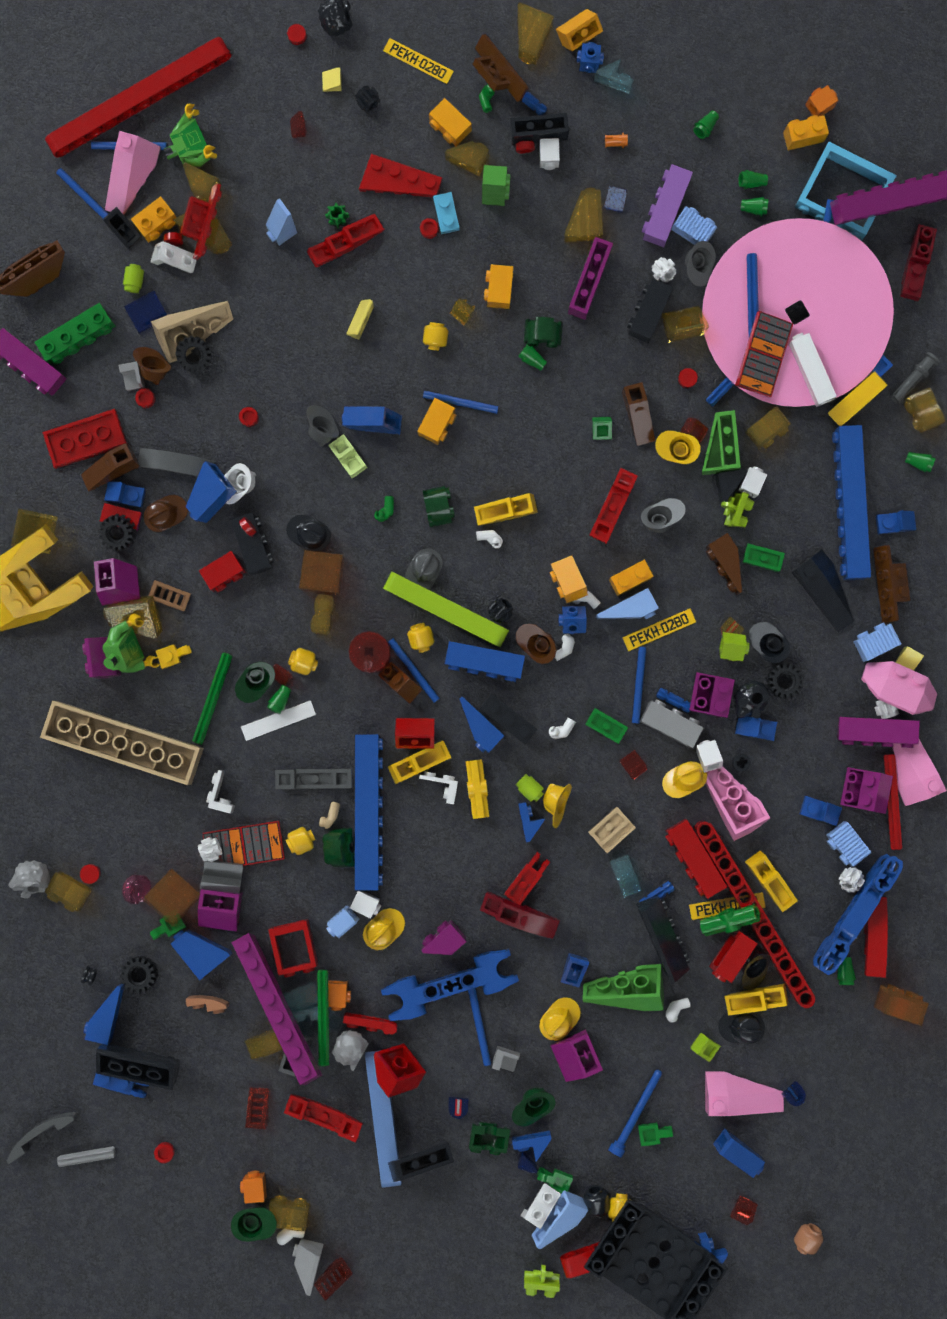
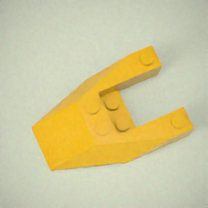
[0,524,94,632]

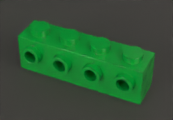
[35,302,116,366]

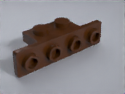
[472,34,528,102]
[873,545,910,623]

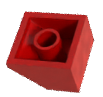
[374,1043,426,1098]

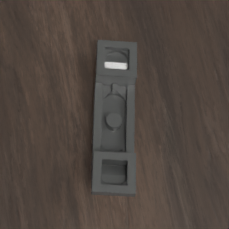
[138,448,215,478]
[275,769,352,789]
[7,1112,79,1164]

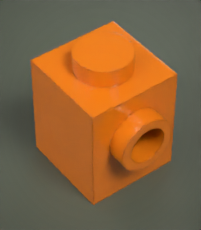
[805,85,838,117]
[328,980,351,1011]
[240,1171,267,1204]

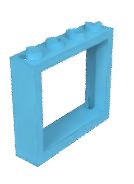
[795,142,897,241]

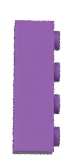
[642,164,693,247]

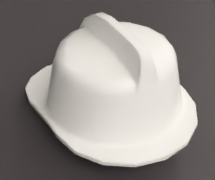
[225,463,256,504]

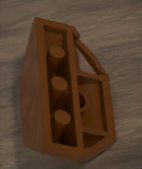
[0,240,65,297]

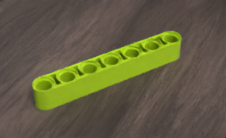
[383,571,509,647]

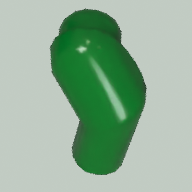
[479,84,495,113]
[374,496,394,522]

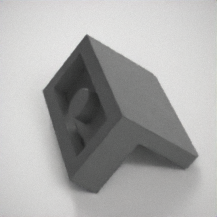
[200,860,243,894]

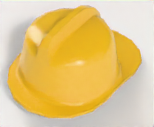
[656,431,700,464]
[662,761,707,798]
[543,784,572,828]
[363,908,405,950]
[539,997,580,1041]

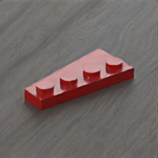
[359,154,442,197]

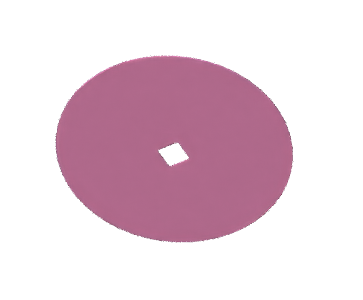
[702,218,894,407]

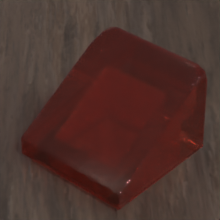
[290,111,306,138]
[680,417,709,444]
[273,664,293,686]
[619,750,647,780]
[730,1196,758,1225]

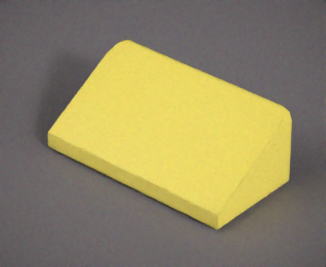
[347,299,374,340]

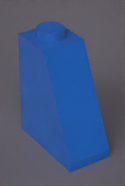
[342,407,402,434]
[186,461,237,523]
[171,929,233,980]
[713,1128,765,1178]

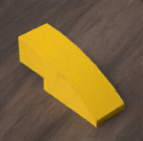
[828,371,887,426]
[474,493,538,526]
[388,741,451,784]
[745,851,798,912]
[725,984,789,1016]

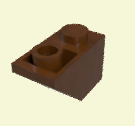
[378,662,423,704]

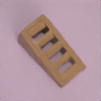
[147,580,191,612]

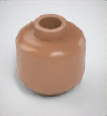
[794,1223,824,1255]

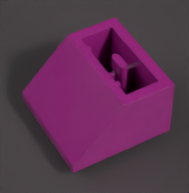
[94,558,140,606]
[82,637,121,679]
[689,672,735,718]
[840,767,893,814]
[198,889,243,932]
[421,920,466,955]
[550,1029,603,1082]

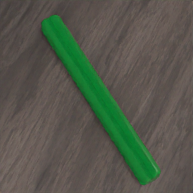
[192,653,232,744]
[317,970,329,1066]

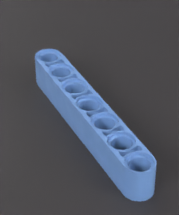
[365,1050,402,1188]

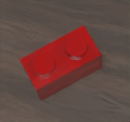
[199,551,246,592]
[395,718,435,749]

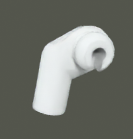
[476,530,503,548]
[572,591,601,609]
[555,634,575,661]
[549,718,576,739]
[666,998,690,1022]
[276,1226,305,1245]

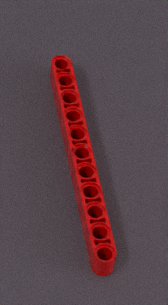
[45,37,232,158]
[694,821,815,1008]

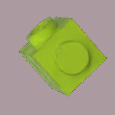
[719,632,749,661]

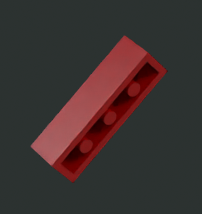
[665,819,727,899]

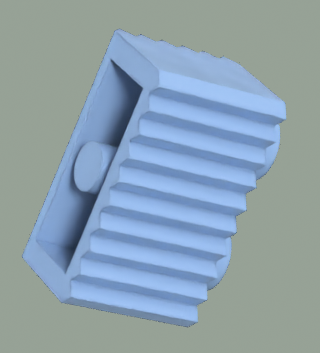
[671,206,717,245]
[853,622,902,662]
[826,821,872,867]
[326,906,359,938]

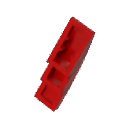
[307,214,384,268]
[864,897,888,978]

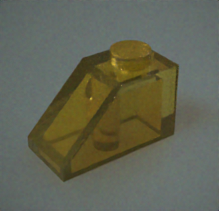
[445,141,489,176]
[183,162,221,202]
[245,1029,283,1059]

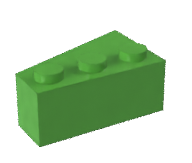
[482,165,511,206]
[702,410,741,475]

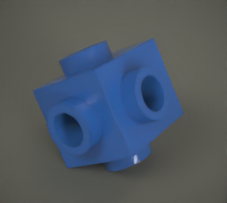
[576,42,604,73]
[558,606,587,634]

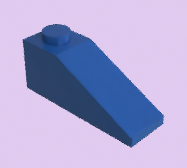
[460,697,504,753]
[84,983,125,1045]

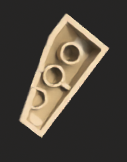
[151,301,233,363]

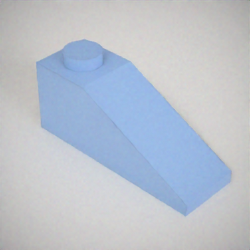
[266,198,297,246]
[596,588,659,619]
[532,1190,588,1249]

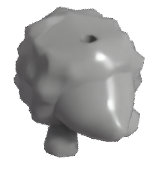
[8,860,50,898]
[332,1030,369,1071]

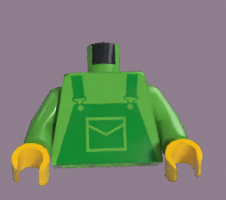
[164,103,217,167]
[103,614,160,673]

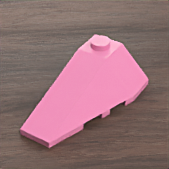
[105,131,161,215]
[892,740,946,806]
[705,766,770,841]
[705,1071,784,1116]

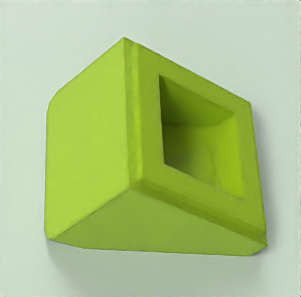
[691,1033,721,1062]

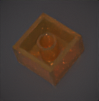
[299,550,344,595]
[144,868,200,927]
[874,984,929,1026]

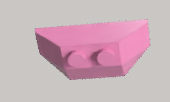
[861,661,937,715]

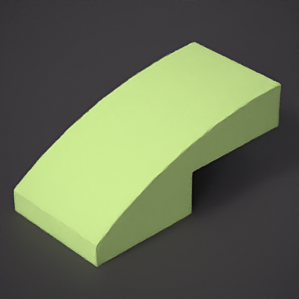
[328,434,367,478]

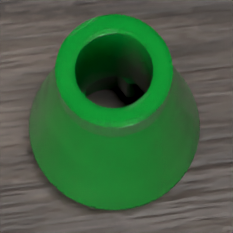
[693,110,719,139]
[738,170,768,189]
[741,197,769,216]
[518,344,547,371]
[905,452,936,473]
[267,685,292,715]
[837,957,856,985]

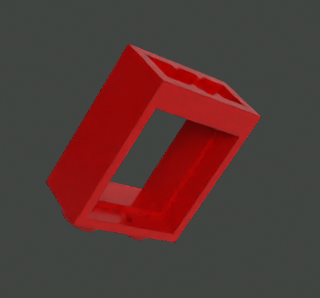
[268,919,318,977]
[709,930,758,983]

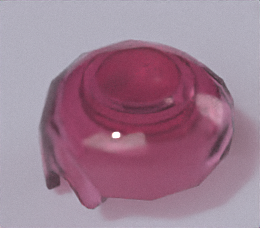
[122,875,151,905]

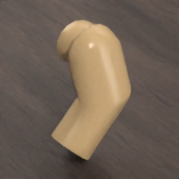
[319,802,340,829]

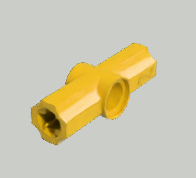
[466,759,489,819]

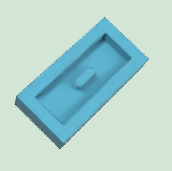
[433,192,460,234]

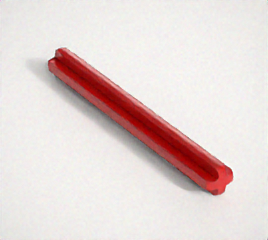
[884,754,902,850]

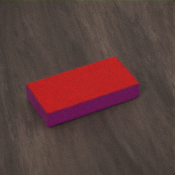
[99,503,142,532]

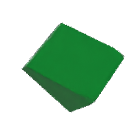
[592,417,612,440]

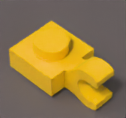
[156,644,192,669]

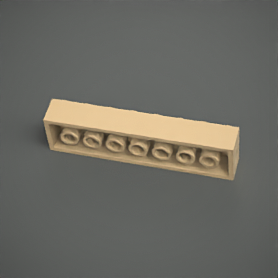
[40,701,204,785]

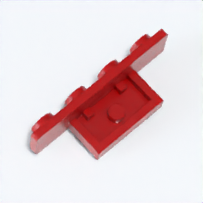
[180,183,222,260]

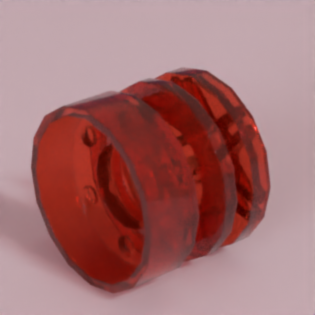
[349,631,391,674]

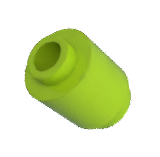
[123,264,144,294]
[515,774,544,802]

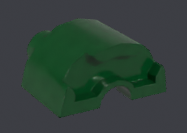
[524,317,563,348]
[422,486,455,527]
[322,828,355,867]
[469,1122,510,1155]

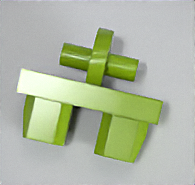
[721,492,754,527]
[524,1264,560,1298]

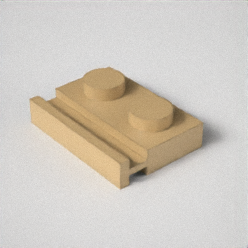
[588,806,636,853]

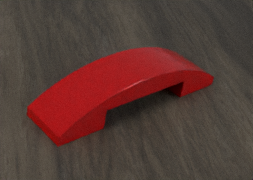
[589,468,638,544]
[284,1094,363,1143]

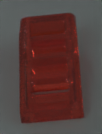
[245,1087,269,1129]
[314,1257,353,1300]

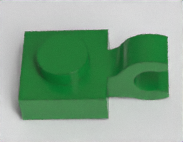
[150,910,186,940]
[638,1123,673,1147]
[537,1167,573,1194]

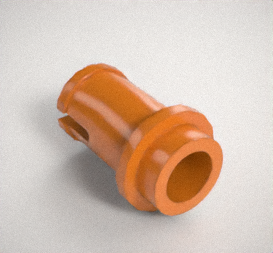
[605,133,628,148]

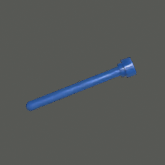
[608,1070,662,1158]

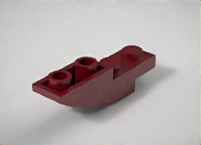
[900,224,937,301]
[480,891,560,939]

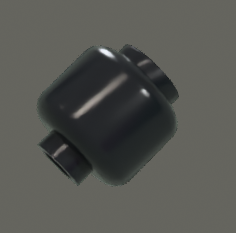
[583,1185,610,1217]

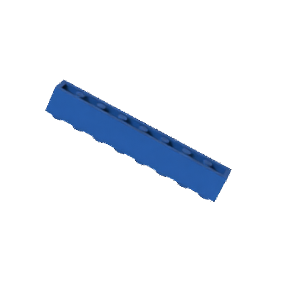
[832,425,871,580]
[355,735,383,890]

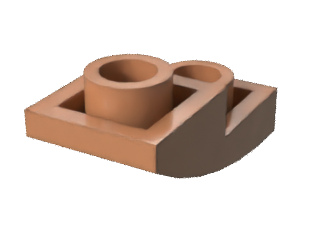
[186,995,229,1014]

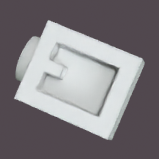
[151,241,196,273]
[206,770,235,814]
[419,771,458,804]
[521,1184,560,1229]

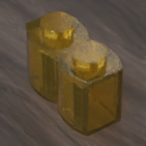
[905,387,946,433]
[745,406,791,450]
[311,594,336,636]
[45,871,93,912]
[269,1196,310,1231]

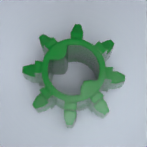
[325,203,349,229]

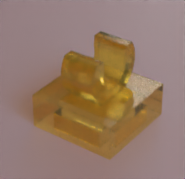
[450,298,475,325]

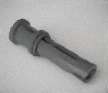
[890,352,940,404]

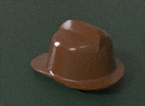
[133,347,171,385]
[144,495,188,532]
[516,623,556,664]

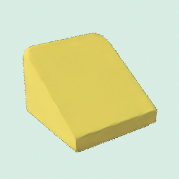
[322,68,342,92]
[895,646,924,671]

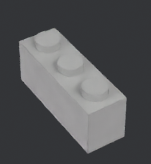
[640,699,703,748]

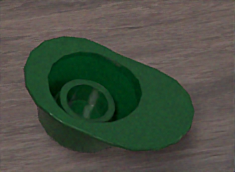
[235,661,275,703]
[512,1088,556,1127]
[231,1207,277,1242]

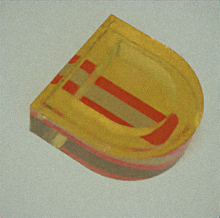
[721,617,744,634]

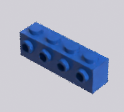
[445,641,525,682]

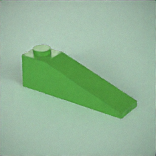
[582,964,664,1011]

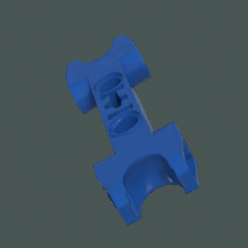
[813,854,903,975]
[381,949,519,1021]

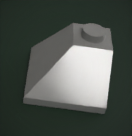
[292,1238,324,1296]

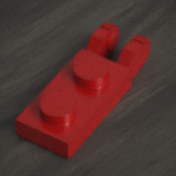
[504,852,550,905]
[343,1012,398,1035]

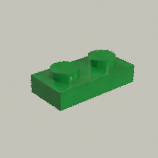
[742,543,785,572]
[585,708,628,744]

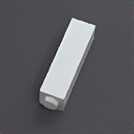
[789,333,837,407]

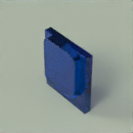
[124,291,167,333]

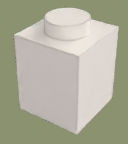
[539,138,560,170]
[738,467,767,498]
[696,740,723,773]
[350,890,381,918]

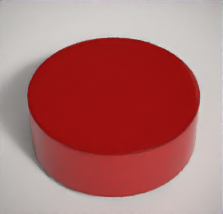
[287,24,306,45]
[515,141,535,154]
[420,218,439,239]
[164,232,183,247]
[678,368,698,388]
[135,388,155,408]
[239,407,259,427]
[239,517,257,536]
[80,864,101,884]
[154,1142,175,1163]

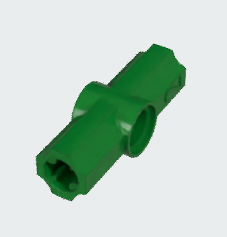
[700,904,761,936]

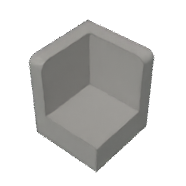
[119,362,145,391]
[492,1046,520,1072]

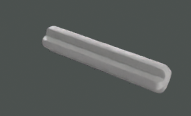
[57,1146,116,1167]

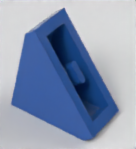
[561,953,589,988]

